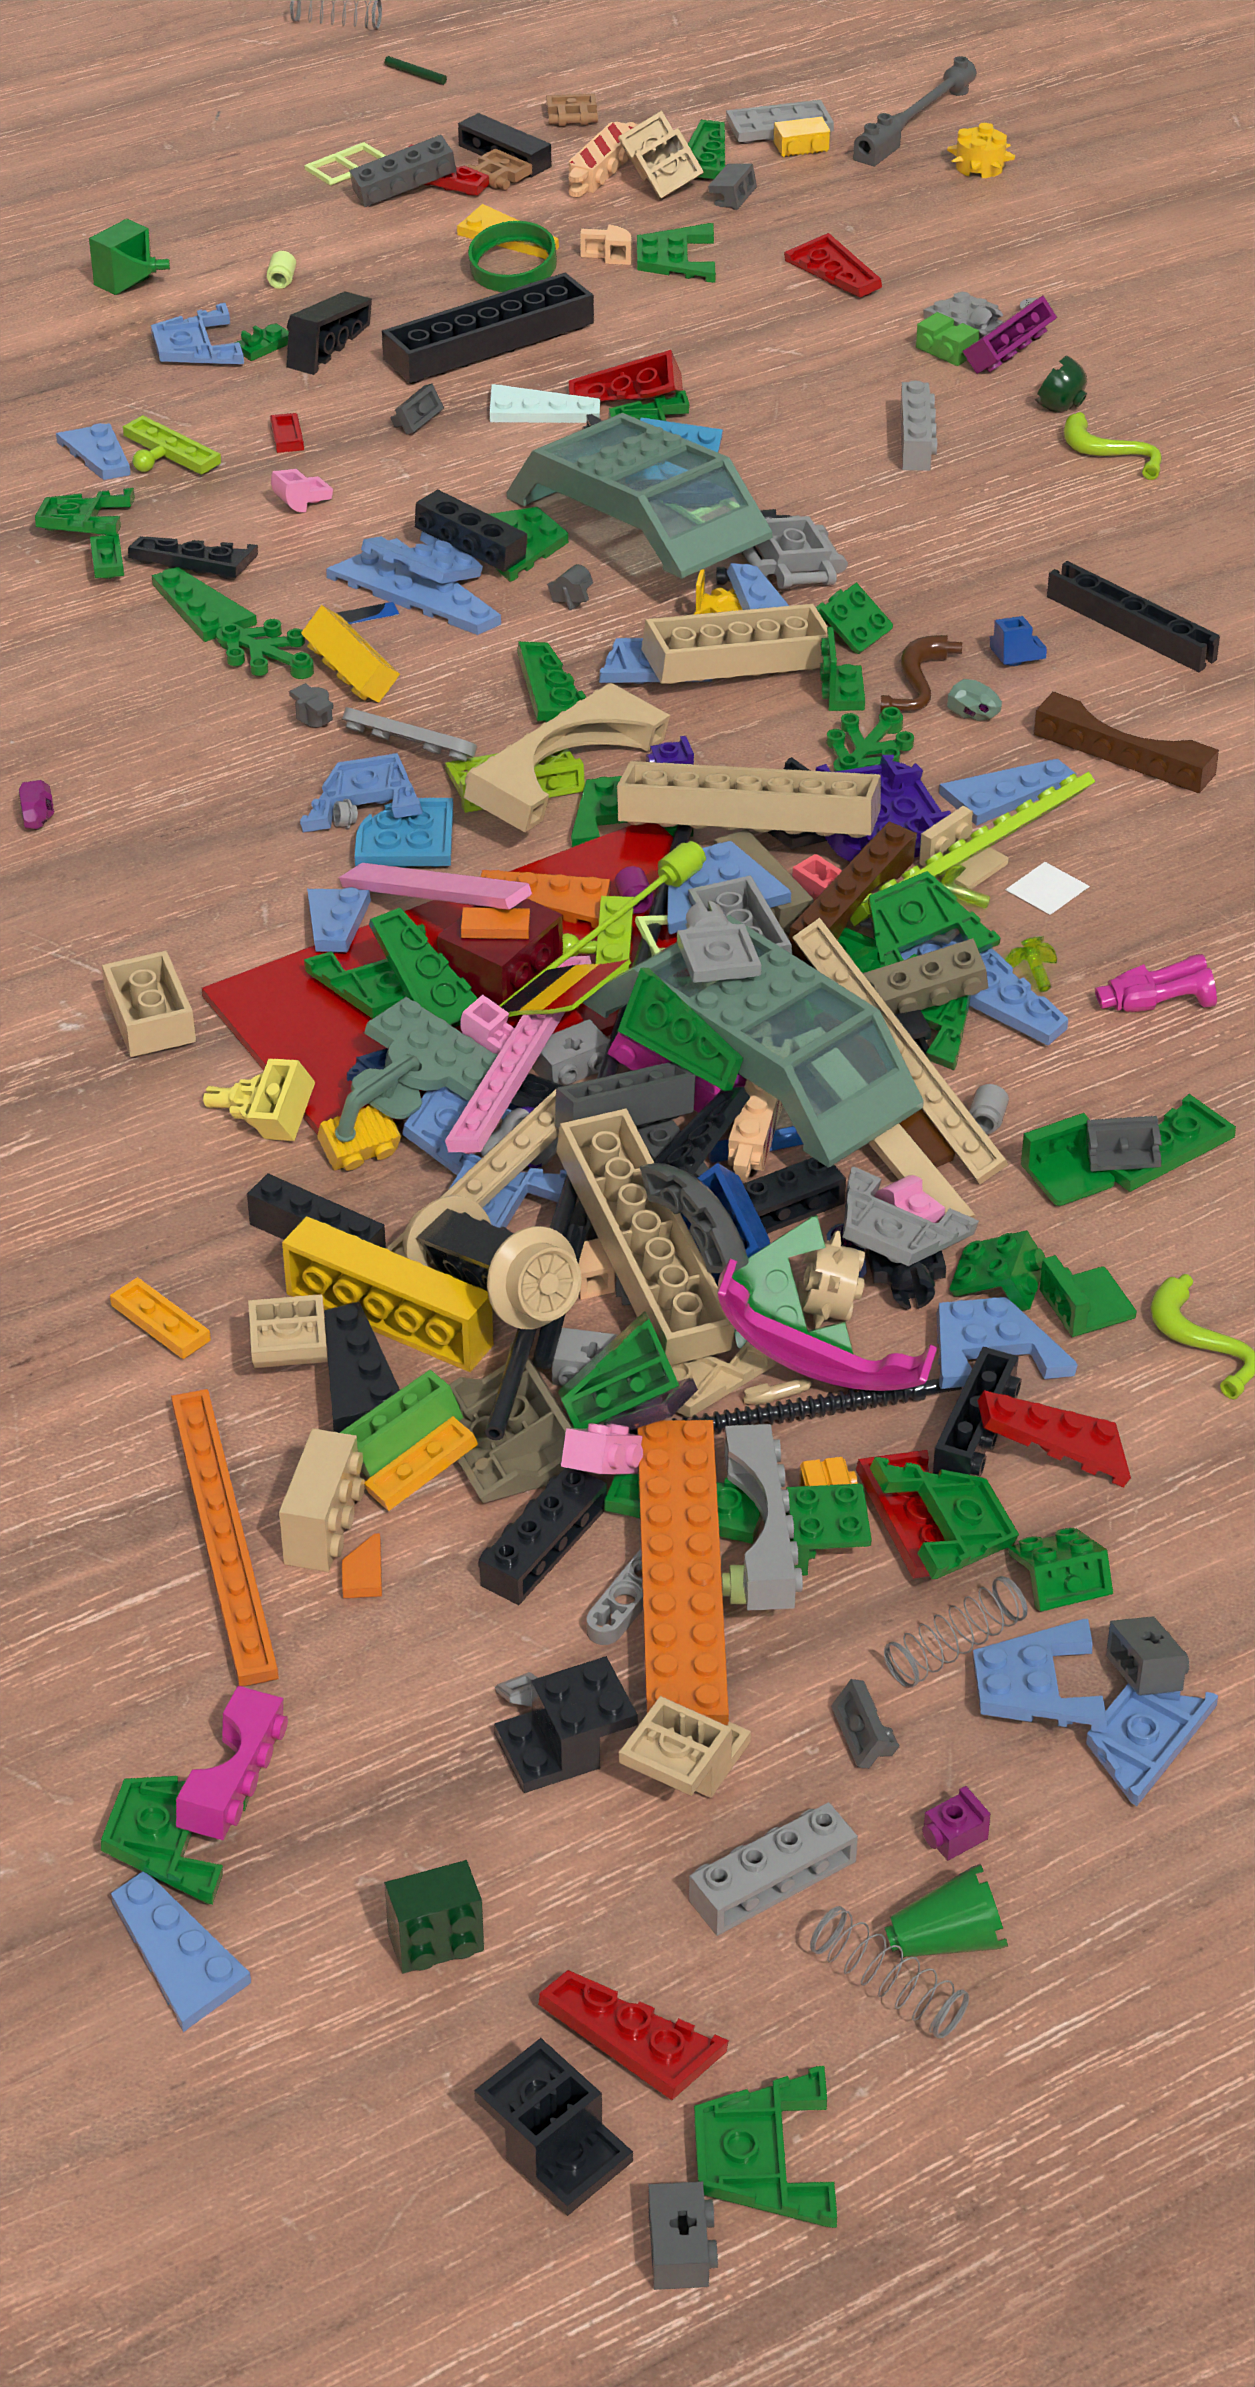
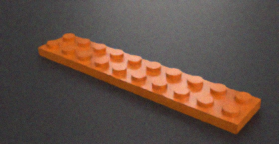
[637,1420,729,1725]

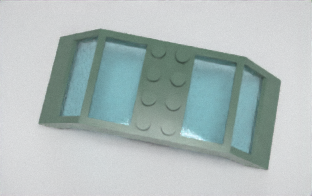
[507,413,773,579]
[582,915,924,1168]

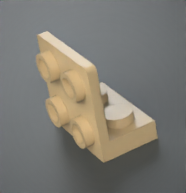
[919,806,1009,891]

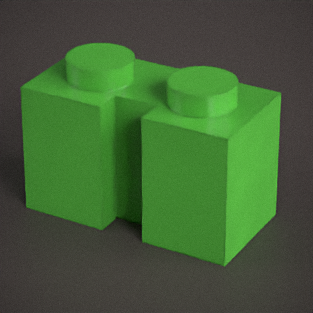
[916,312,979,366]

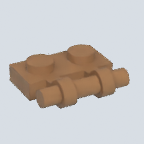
[546,93,598,126]
[468,149,532,190]

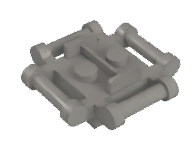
[742,515,848,589]

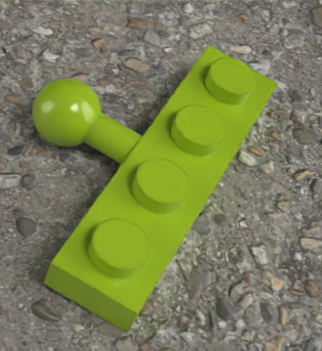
[123,415,221,475]
[563,896,634,978]

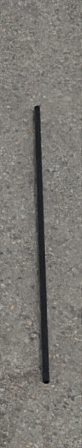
[485,824,693,1440]

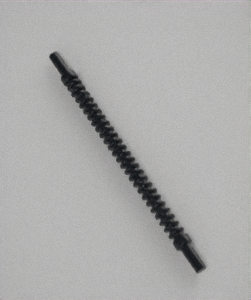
[628,1378,962,1435]

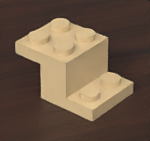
[618,111,704,199]
[248,1294,328,1368]
[619,1696,751,1798]

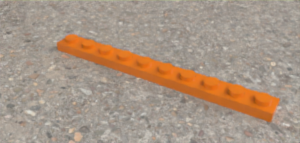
[171,1389,279,1687]

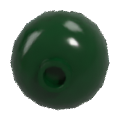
[1035,355,1087,412]

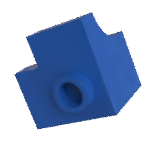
[990,616,1047,666]

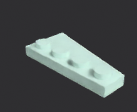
[490,384,600,423]

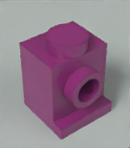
[922,1786,991,1861]

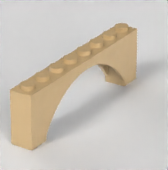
[464,682,670,832]

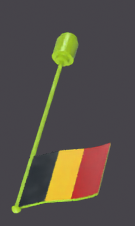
[499,841,706,1017]

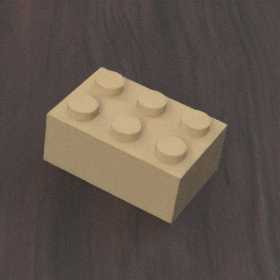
[102,950,196,1057]
[279,1428,365,1572]

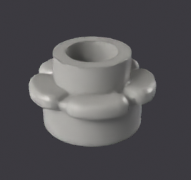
[332,799,358,830]

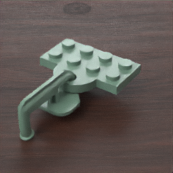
[335,997,498,1142]

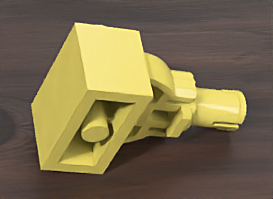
[203,1059,315,1141]

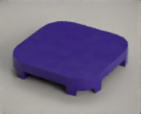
[815,755,951,862]

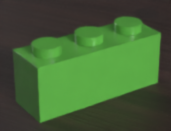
[340,1369,464,1478]

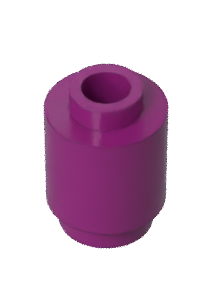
[614,866,653,913]

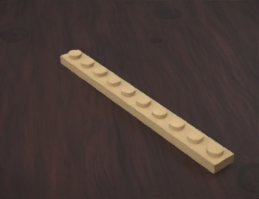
[792,918,1008,1185]

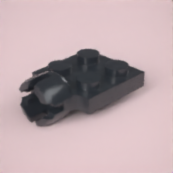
[866,1249,946,1309]

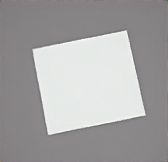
[1005,862,1090,915]

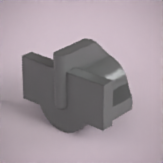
[547,564,593,610]
[289,683,334,728]

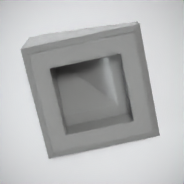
[495,1672,538,1707]

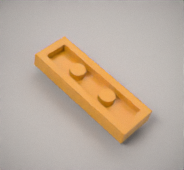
[110,1277,211,1359]
[364,1416,478,1511]

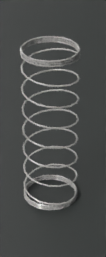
[290,0,382,29]
[884,1576,1028,1688]
[810,1906,969,2038]

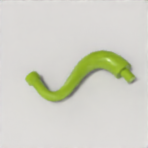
[1064,412,1162,480]
[1150,1274,1255,1400]

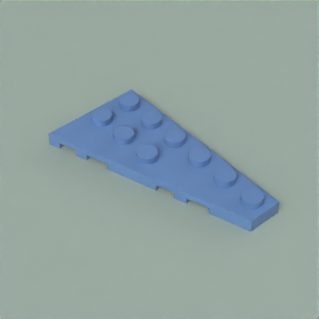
[326,538,501,635]
[900,932,1068,1046]

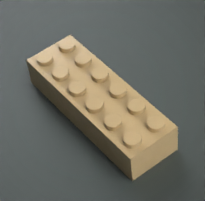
[641,604,835,684]

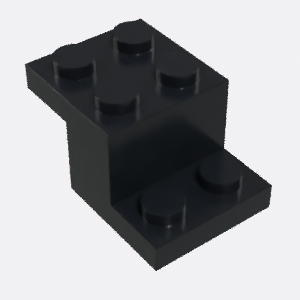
[494,1656,638,1793]
[474,2038,633,2216]

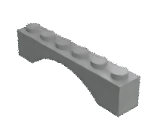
[724,1424,803,1610]

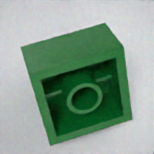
[89,218,170,295]

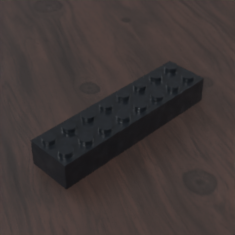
[382,272,594,383]

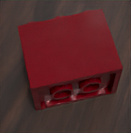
[437,898,563,1006]

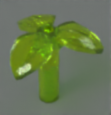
[940,865,990,908]
[1005,936,1057,992]

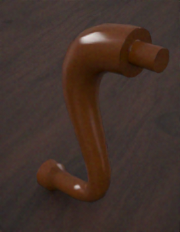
[880,635,962,713]

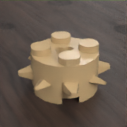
[797,1231,865,1329]

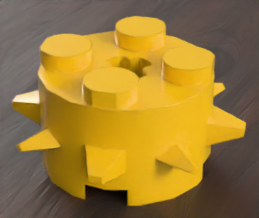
[947,123,1015,178]

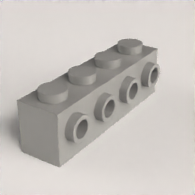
[900,380,937,471]
[689,1802,858,1936]

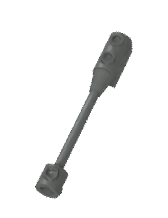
[853,56,977,167]

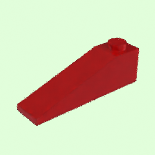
[568,350,683,401]

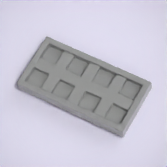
[726,100,834,143]

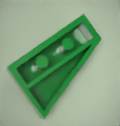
[558,1311,680,1429]

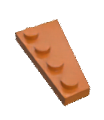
[481,870,610,928]

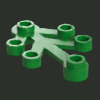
[216,619,314,679]
[826,707,914,772]

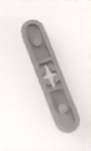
[342,707,477,762]

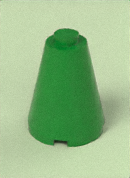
[884,1864,1008,1958]

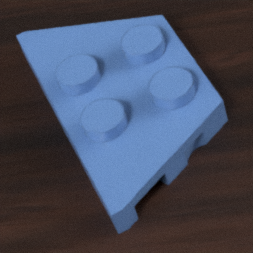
[599,638,712,684]
[1086,1683,1218,1806]

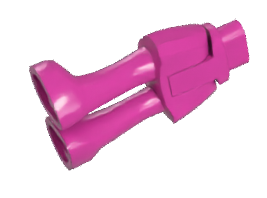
[1095,954,1217,1012]

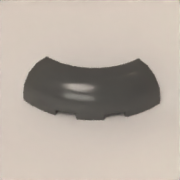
[640,1163,749,1273]

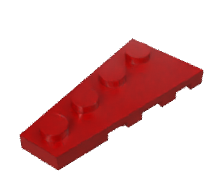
[784,233,882,297]
[977,1390,1131,1488]
[538,1970,729,2100]

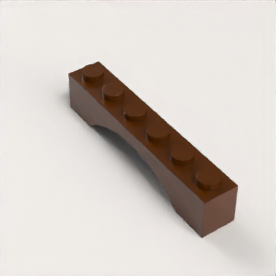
[1034,692,1219,794]
[789,821,917,969]

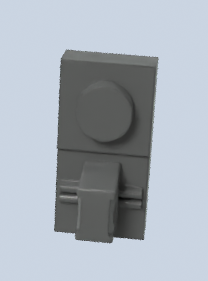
[390,383,444,434]
[831,1679,900,1769]

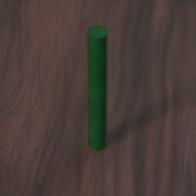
[384,56,447,85]

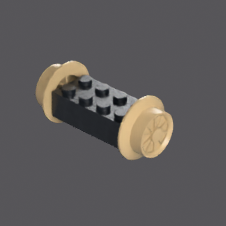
[403,1196,582,1329]

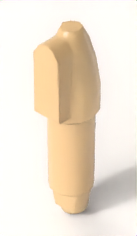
[743,1379,811,1405]

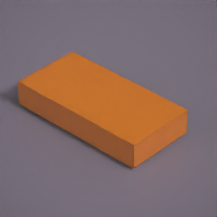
[461,907,530,939]

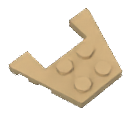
[650,1341,777,1417]

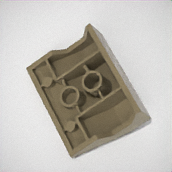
[449,1343,573,1503]

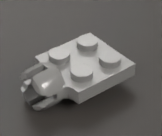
[923,292,1003,337]
[677,901,762,983]

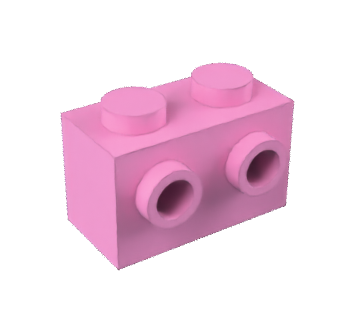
[561,1423,643,1474]

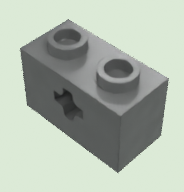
[1106,1616,1189,1695]
[648,2181,718,2290]

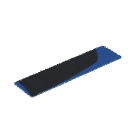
[310,602,399,624]

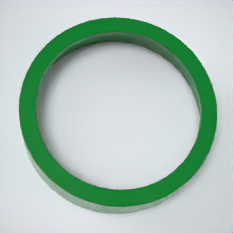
[468,221,557,292]

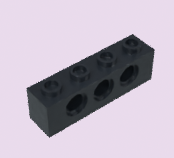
[414,489,527,572]

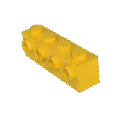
[301,605,400,703]

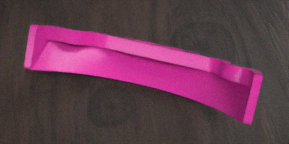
[718,1258,937,1391]

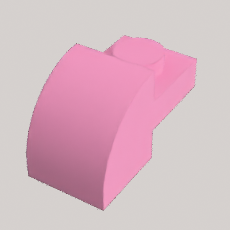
[271,469,333,512]
[461,995,514,1055]
[874,1175,945,1223]

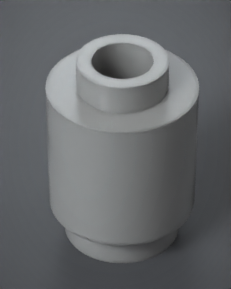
[969,1084,1009,1134]

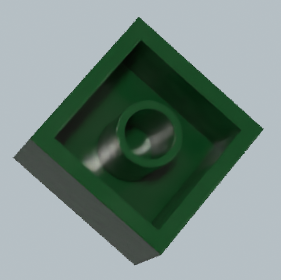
[384,1860,484,1974]

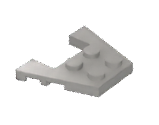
[843,1166,979,1266]

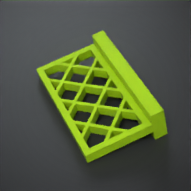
[445,748,585,813]

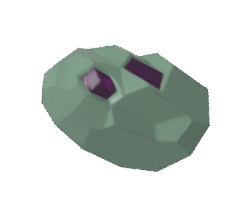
[947,679,1002,721]

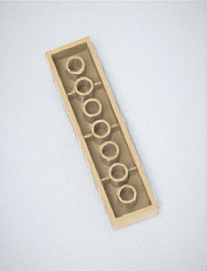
[617,761,881,838]
[556,1108,735,1365]

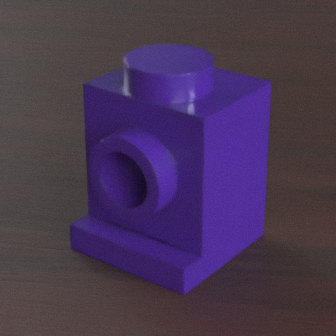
[646,736,694,765]

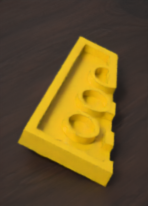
[457,204,559,259]

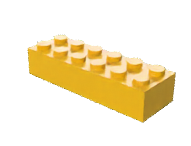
[282,1216,494,1372]

